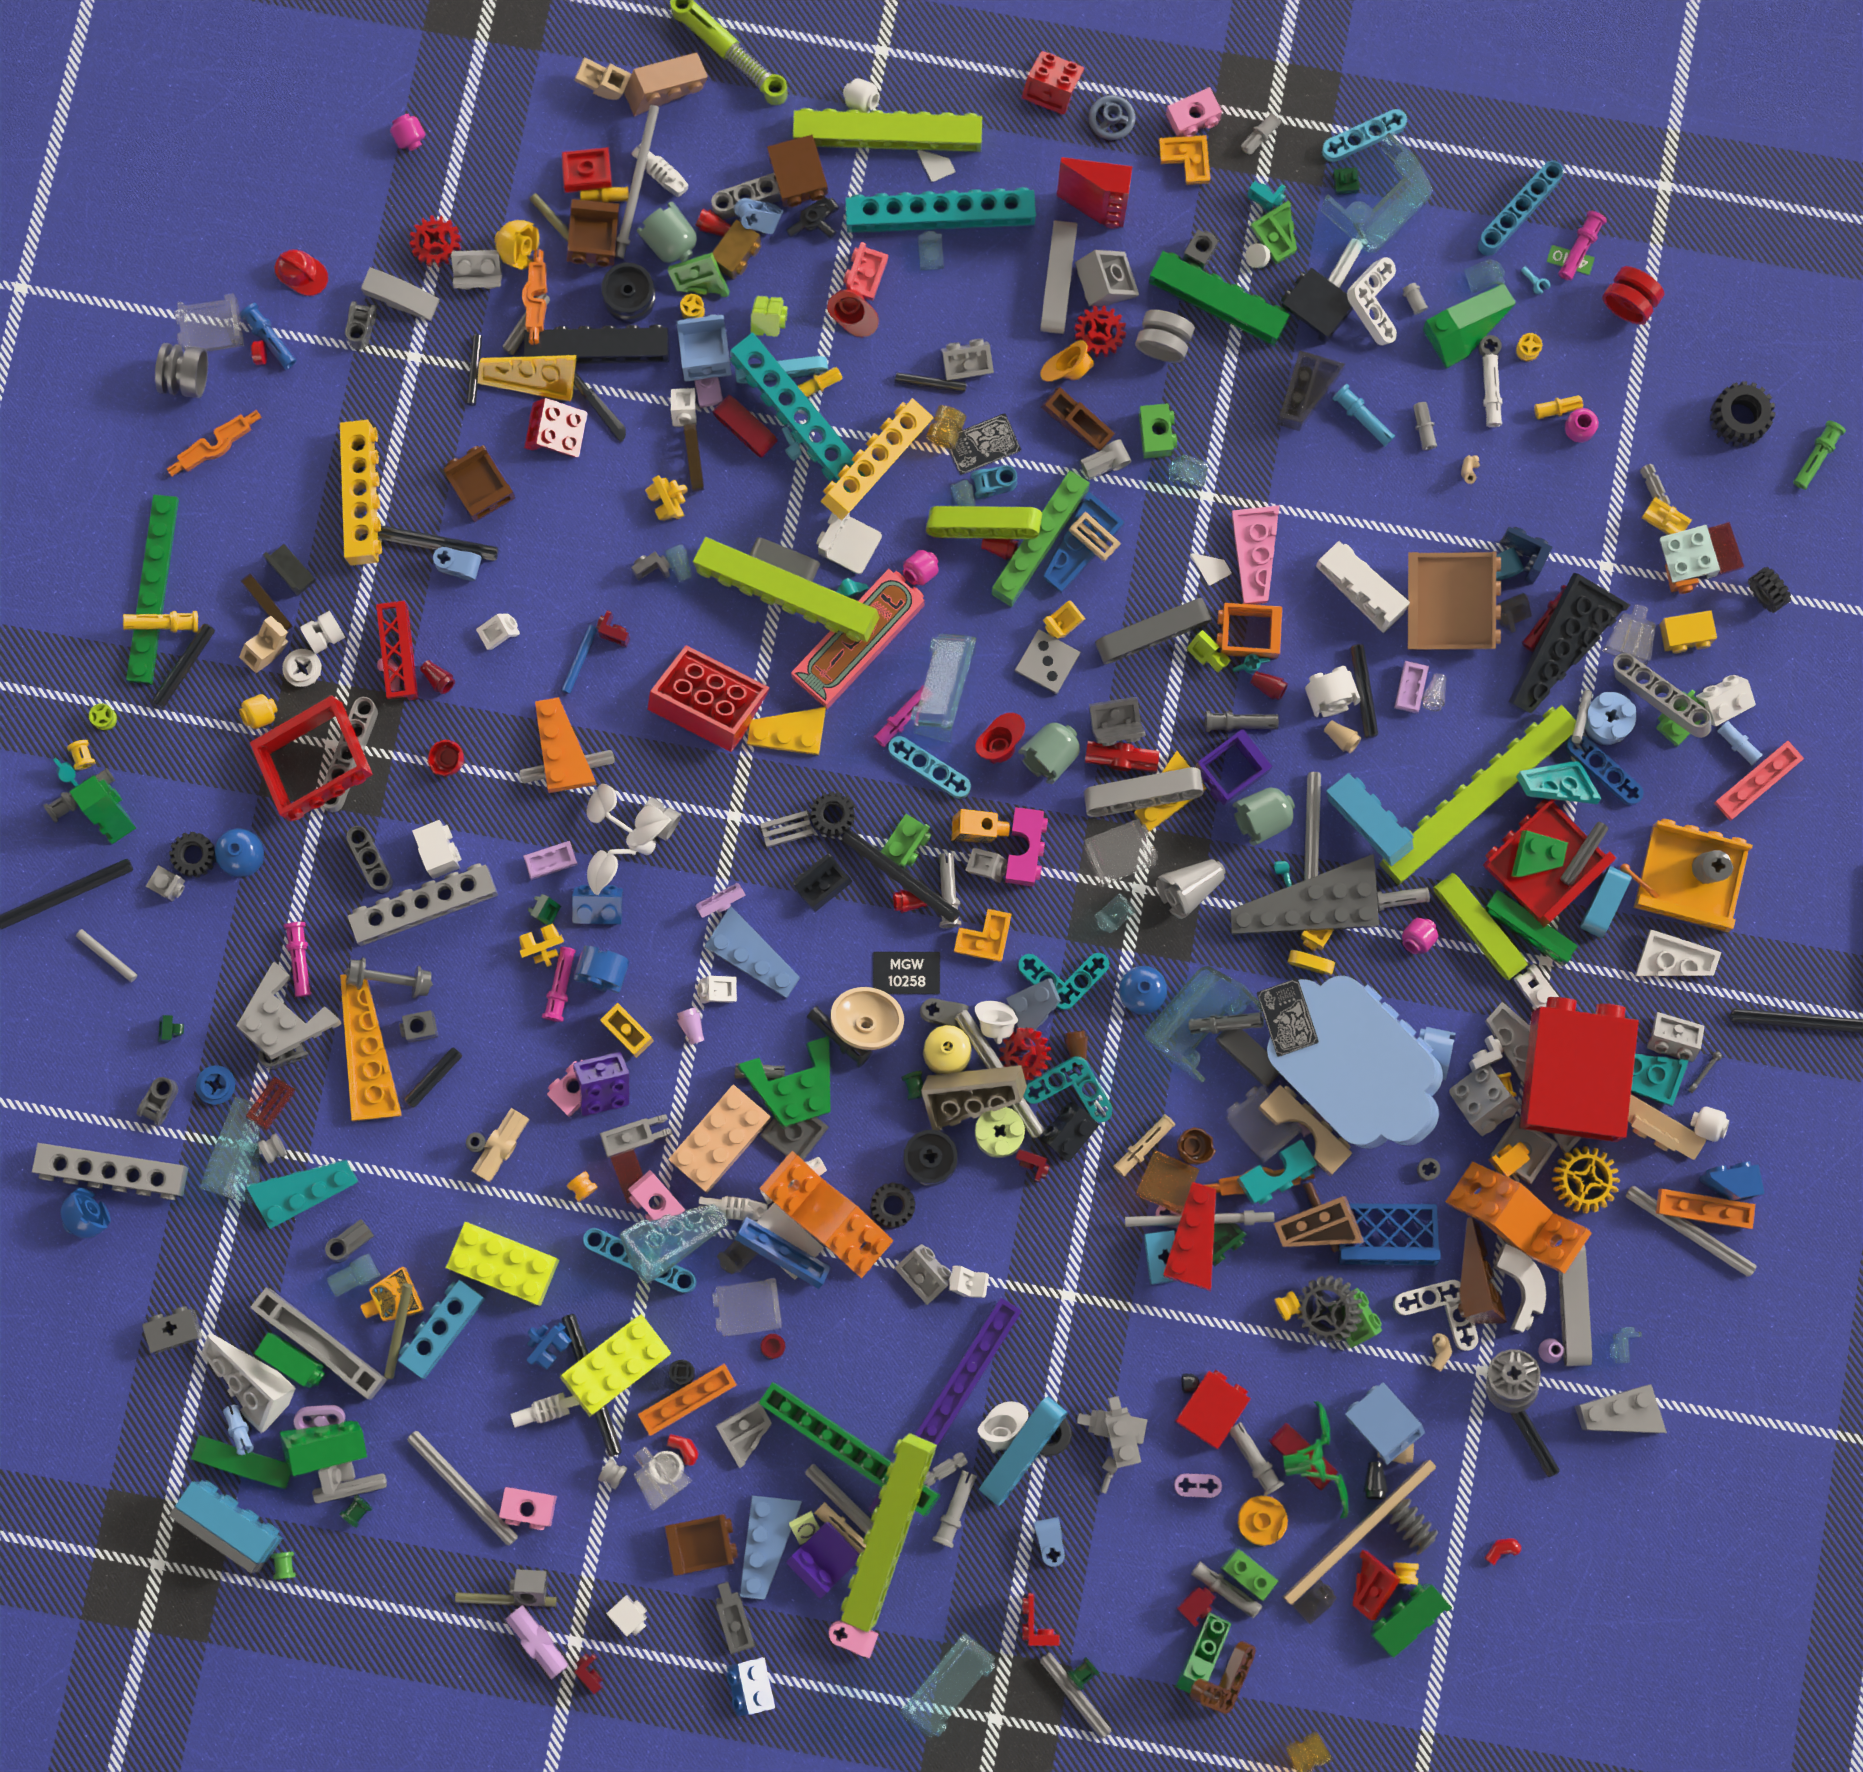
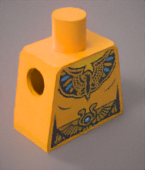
[951,809,1010,843]
[361,1267,425,1322]

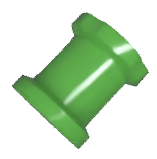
[271,1552,296,1580]

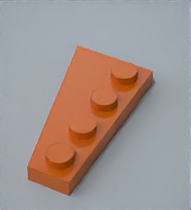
[535,697,597,793]

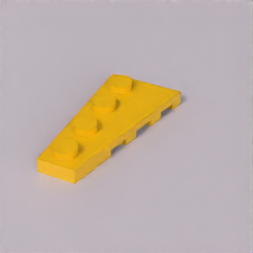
[478,355,576,401]

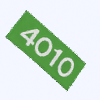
[1547,245,1595,275]

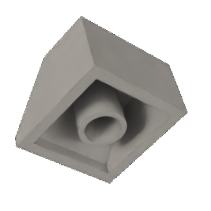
[1075,250,1139,306]

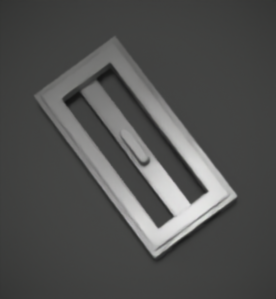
[760,811,813,848]

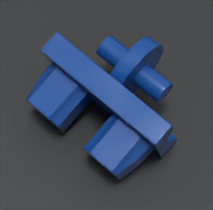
[527,1323,572,1369]

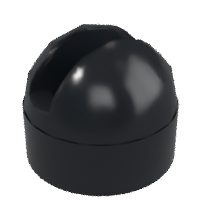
[1181,1373,1200,1394]

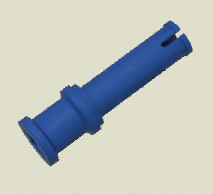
[239,303,297,370]

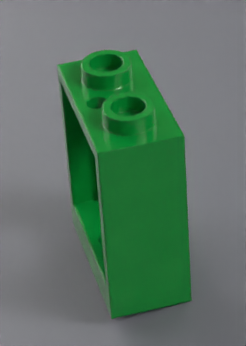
[254,1332,326,1388]

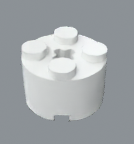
[1305,666,1360,717]

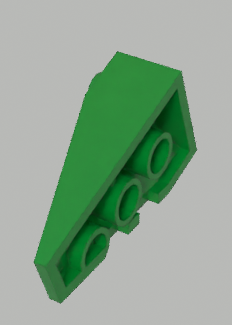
[1422,283,1516,369]

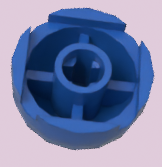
[214,828,264,877]
[1119,966,1167,1015]
[60,1188,111,1238]

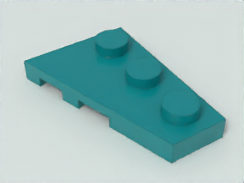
[1516,761,1601,804]

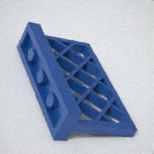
[1338,1203,1441,1266]

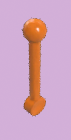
[1620,863,1659,899]

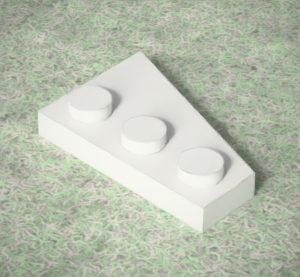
[1635,930,1721,976]

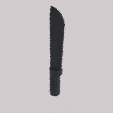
[574,371,626,442]

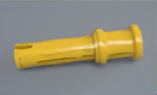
[123,611,198,633]

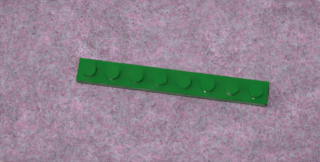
[126,494,179,685]

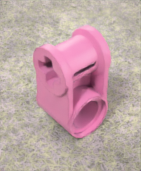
[829,1621,878,1658]

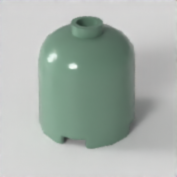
[637,202,697,263]
[1018,723,1080,784]
[1233,787,1295,846]

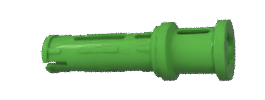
[1793,420,1846,490]

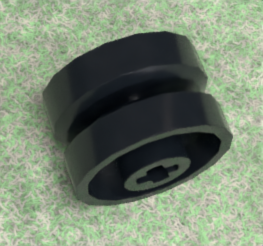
[602,263,655,323]
[904,1130,958,1186]

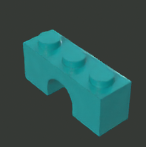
[1237,1139,1317,1206]

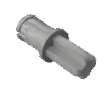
[1241,113,1281,155]
[1413,402,1437,450]

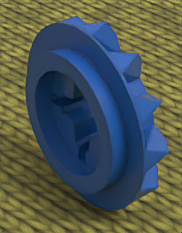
[196,1065,236,1105]

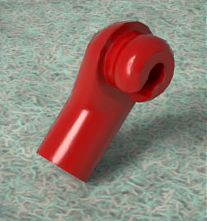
[667,1434,698,1466]
[1484,1538,1521,1566]

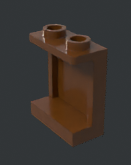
[767,134,828,207]
[567,199,619,267]
[443,445,515,522]
[665,1514,738,1576]

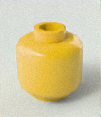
[239,694,277,729]

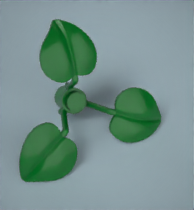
[1283,1401,1348,1519]

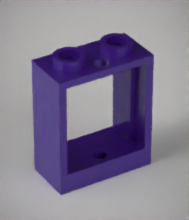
[1194,729,1273,806]

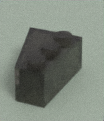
[1277,350,1345,431]

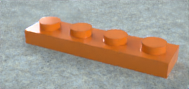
[1656,1189,1755,1229]
[638,1364,737,1436]

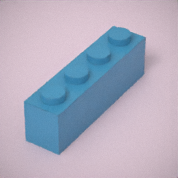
[1326,773,1414,866]

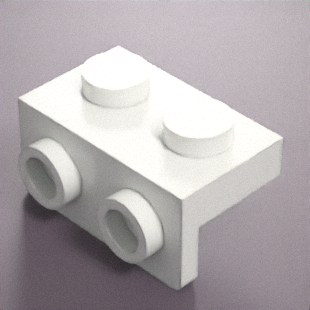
[1696,675,1756,726]

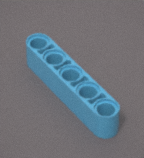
[1478,161,1564,256]
[583,1228,697,1294]
[979,1396,1067,1506]

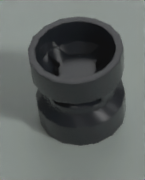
[669,1359,695,1385]

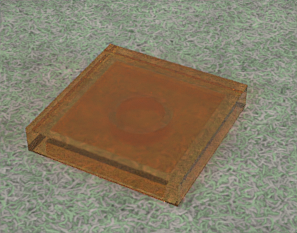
[1135,1150,1200,1214]

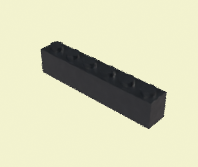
[524,325,669,364]

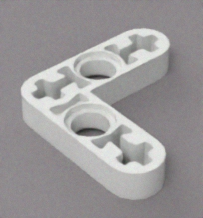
[1347,258,1397,345]
[1393,1280,1478,1351]

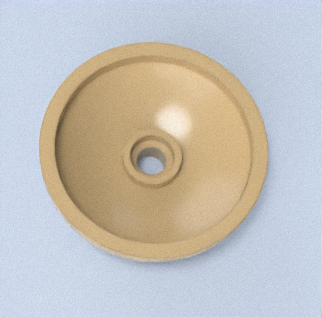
[830,987,904,1050]

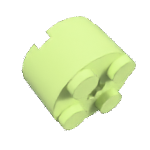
[975,1107,1025,1158]

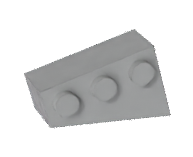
[1575,1384,1667,1433]

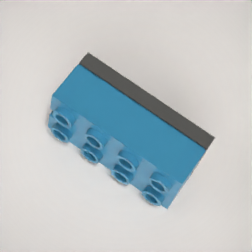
[168,1480,283,1573]

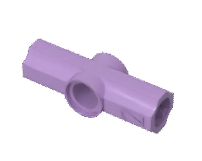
[505,1605,569,1679]

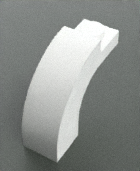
[1493,1244,1546,1333]

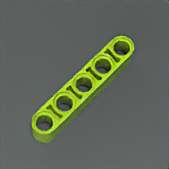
[926,506,1042,539]
[1433,873,1528,980]

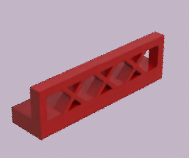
[376,601,419,700]

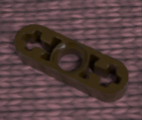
[684,423,704,492]
[241,573,293,631]

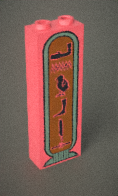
[791,569,924,709]

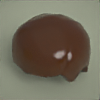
[1177,1127,1216,1165]

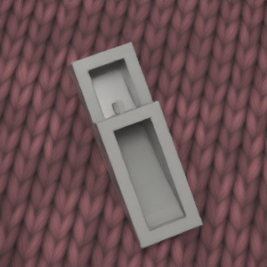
[361,267,440,321]

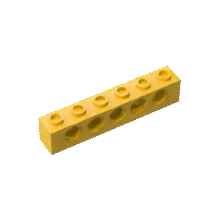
[820,398,934,521]
[340,420,382,566]

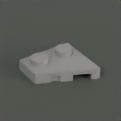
[716,1401,772,1468]

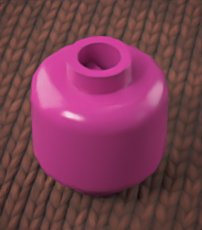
[390,114,425,151]
[1565,408,1599,443]
[903,550,939,586]
[1402,918,1438,954]

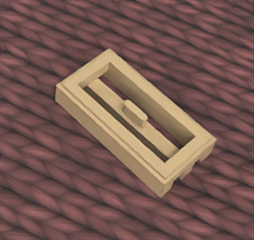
[1069,512,1121,562]

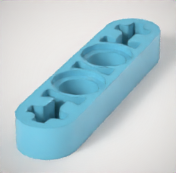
[1322,109,1407,162]
[735,356,828,383]
[889,736,971,799]

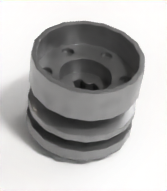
[155,343,208,398]
[1486,1349,1540,1413]

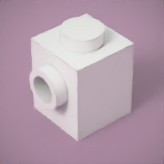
[607,1596,647,1636]

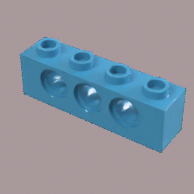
[398,1280,485,1379]

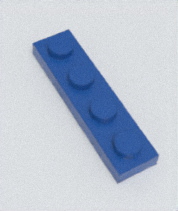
[734,1217,831,1289]

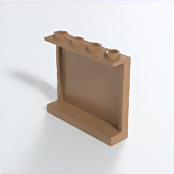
[1408,552,1501,650]

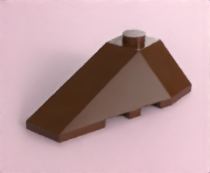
[1458,1217,1507,1324]

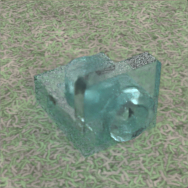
[918,231,944,270]
[1169,455,1209,487]

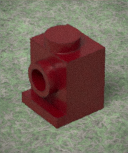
[1176,1587,1216,1627]

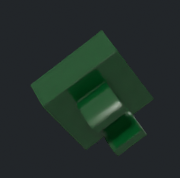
[1333,167,1360,195]
[528,894,562,926]
[158,1015,184,1043]

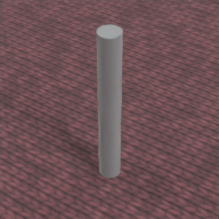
[1572,690,1593,743]
[76,929,138,982]

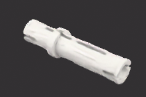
[1482,354,1502,427]

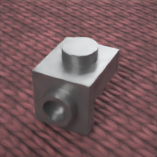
[631,551,671,581]

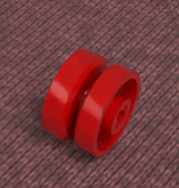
[1602,266,1665,325]

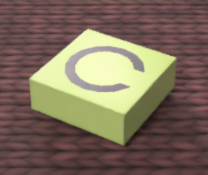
[789,1511,820,1545]

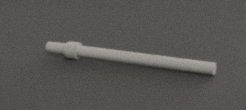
[1125,1210,1274,1227]

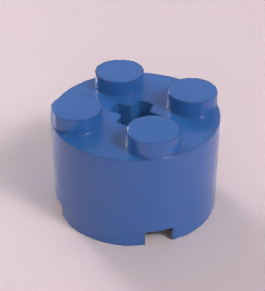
[573,946,629,993]

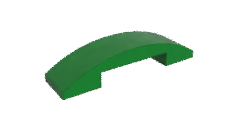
[191,1435,292,1489]

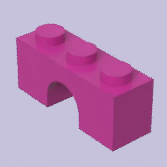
[1005,807,1048,886]

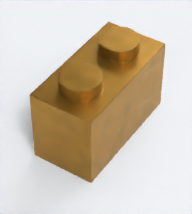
[712,219,761,280]

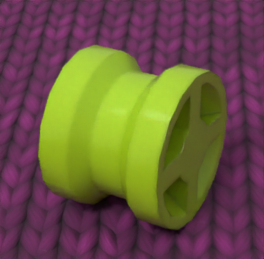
[89,703,117,731]

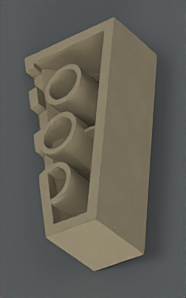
[921,1065,1027,1131]

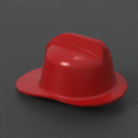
[275,249,328,296]
[827,289,879,337]
[975,713,1025,764]

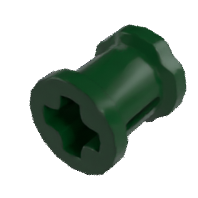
[901,1070,924,1101]
[339,1494,373,1528]
[1067,1657,1100,1690]

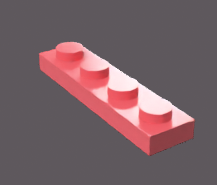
[1714,741,1804,821]

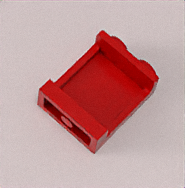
[1175,1370,1251,1449]

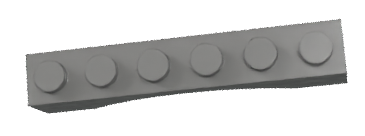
[250,1288,387,1400]

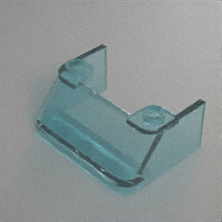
[1321,132,1432,253]
[910,634,977,743]
[1145,966,1262,1083]
[899,1630,996,1738]

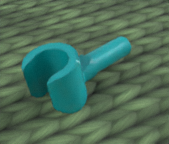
[1274,861,1292,887]

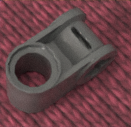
[345,301,377,350]
[920,998,969,1031]
[258,1043,309,1070]
[137,1077,178,1126]

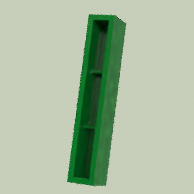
[1148,251,1289,346]

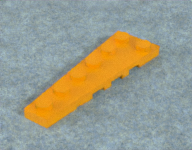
[340,974,402,1121]

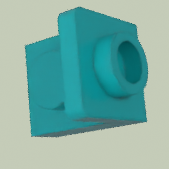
[1247,181,1286,212]

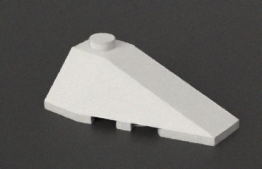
[202,1334,295,1433]

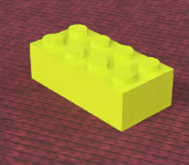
[446,1222,560,1306]
[560,1314,671,1417]

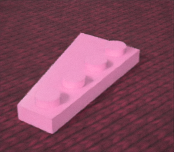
[1231,505,1280,605]

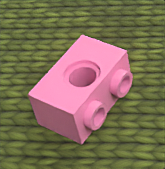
[1166,87,1222,137]
[547,1060,583,1117]
[628,1170,685,1230]
[499,1487,557,1530]

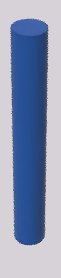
[561,625,598,694]

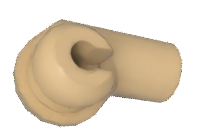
[1461,455,1480,484]
[1430,1333,1452,1372]

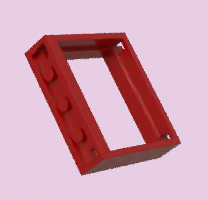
[250,695,373,822]

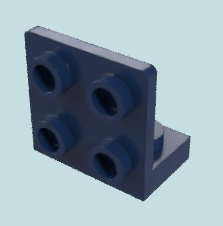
[1500,527,1552,584]

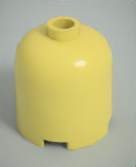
[923,1025,972,1074]

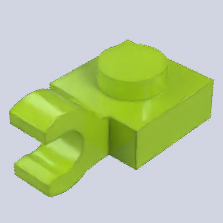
[1186,630,1231,673]

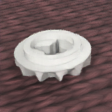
[283,649,322,688]

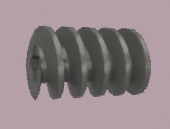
[1692,850,1734,884]
[1386,1498,1438,1555]

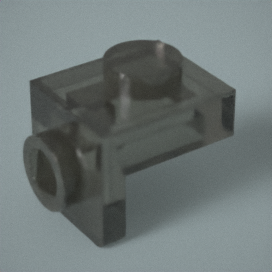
[1498,593,1532,633]
[716,1240,759,1274]
[1293,1580,1337,1624]

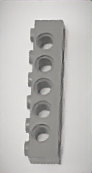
[348,863,498,946]
[32,1143,188,1200]

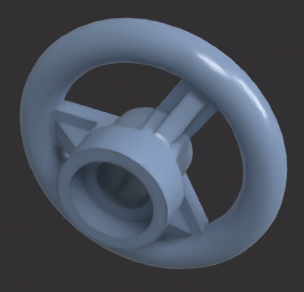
[1089,95,1135,140]

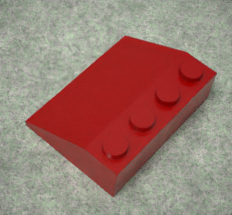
[1057,157,1133,229]
[647,645,769,752]

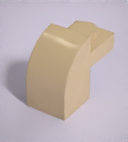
[574,58,631,100]
[239,616,288,673]

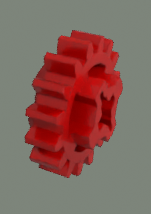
[409,215,462,268]
[1075,305,1126,358]
[999,1027,1051,1080]

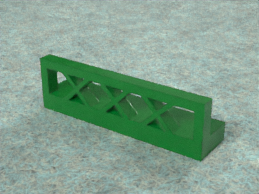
[1484,890,1578,967]

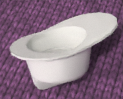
[975,1001,1018,1044]
[978,1401,1028,1454]

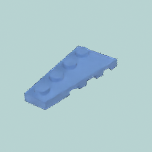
[704,906,800,999]
[740,1495,802,1600]

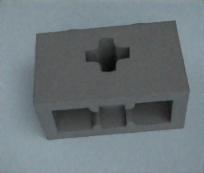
[142,1306,203,1354]

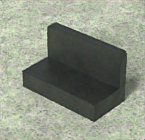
[263,544,316,596]

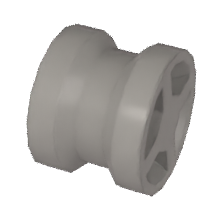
[258,1133,287,1164]
[598,1458,628,1490]

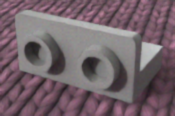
[451,250,502,290]
[941,339,994,380]
[1647,1012,1704,1062]
[895,1244,951,1305]

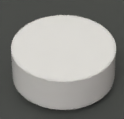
[1245,243,1270,268]

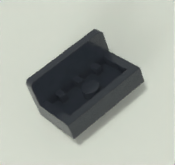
[792,853,852,912]
[1040,1102,1099,1162]

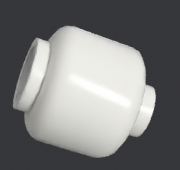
[843,78,880,113]
[1691,1107,1729,1142]

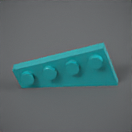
[1631,1054,1689,1107]
[246,1159,358,1229]

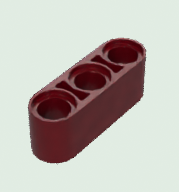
[712,395,778,458]
[1269,1422,1338,1491]

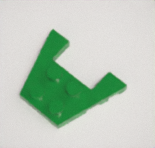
[737,1036,831,1128]

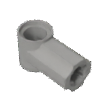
[1080,440,1131,480]

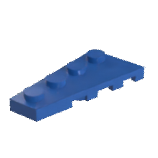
[1043,492,1125,593]

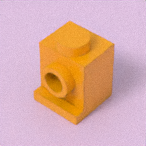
[1488,1142,1530,1177]

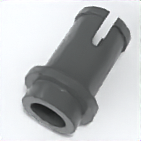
[466,1132,486,1152]

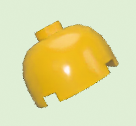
[495,220,539,269]

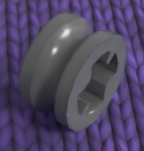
[1479,335,1501,357]
[1417,1158,1440,1181]

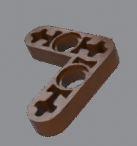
[1190,1641,1256,1714]

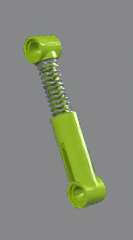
[670,0,788,105]

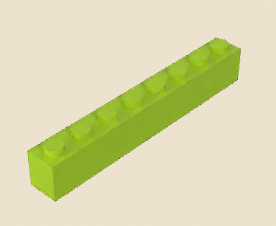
[793,108,982,152]
[693,537,880,642]
[841,1433,937,1632]

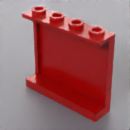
[1483,798,1616,928]

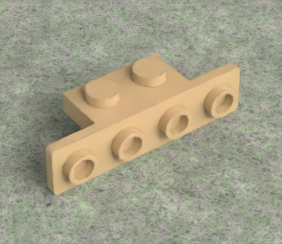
[1628,1095,1706,1160]

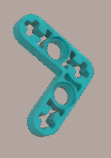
[1018,953,1109,1011]
[1024,1056,1112,1122]

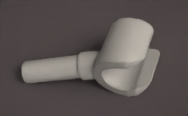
[1100,1456,1118,1493]

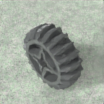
[1297,1275,1363,1343]

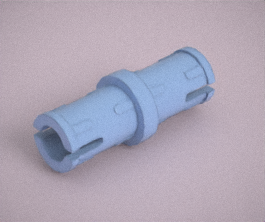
[1717,721,1763,766]
[223,1405,253,1455]

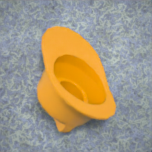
[1040,340,1094,382]

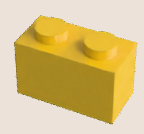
[1659,611,1717,653]
[600,1003,654,1058]

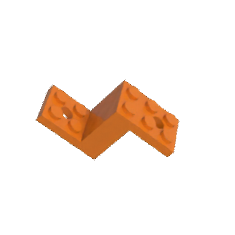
[759,1151,894,1278]
[1445,1161,1591,1274]

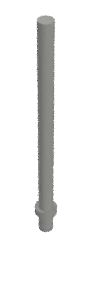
[615,105,659,259]

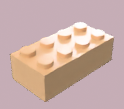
[668,1085,772,1193]

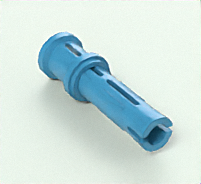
[1332,384,1395,447]

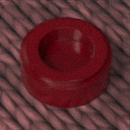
[761,1334,786,1359]

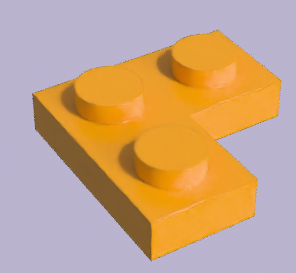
[1159,135,1210,185]
[954,909,1011,962]

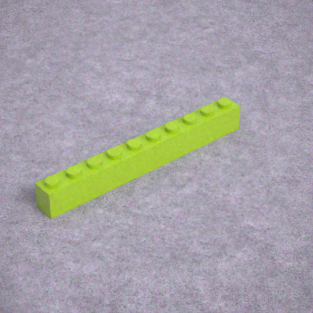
[1379,705,1576,886]

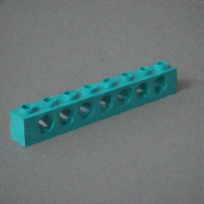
[846,187,1036,233]
[730,332,865,493]

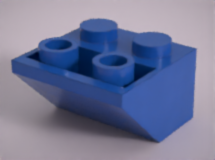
[1699,1161,1765,1201]

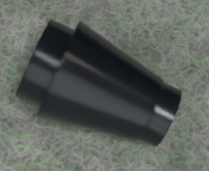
[1363,1462,1388,1500]

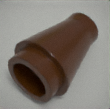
[1064,1030,1088,1067]

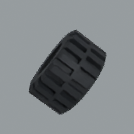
[1710,381,1775,447]

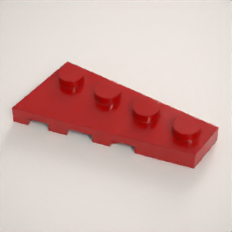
[1163,1182,1216,1291]

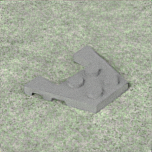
[236,962,341,1060]

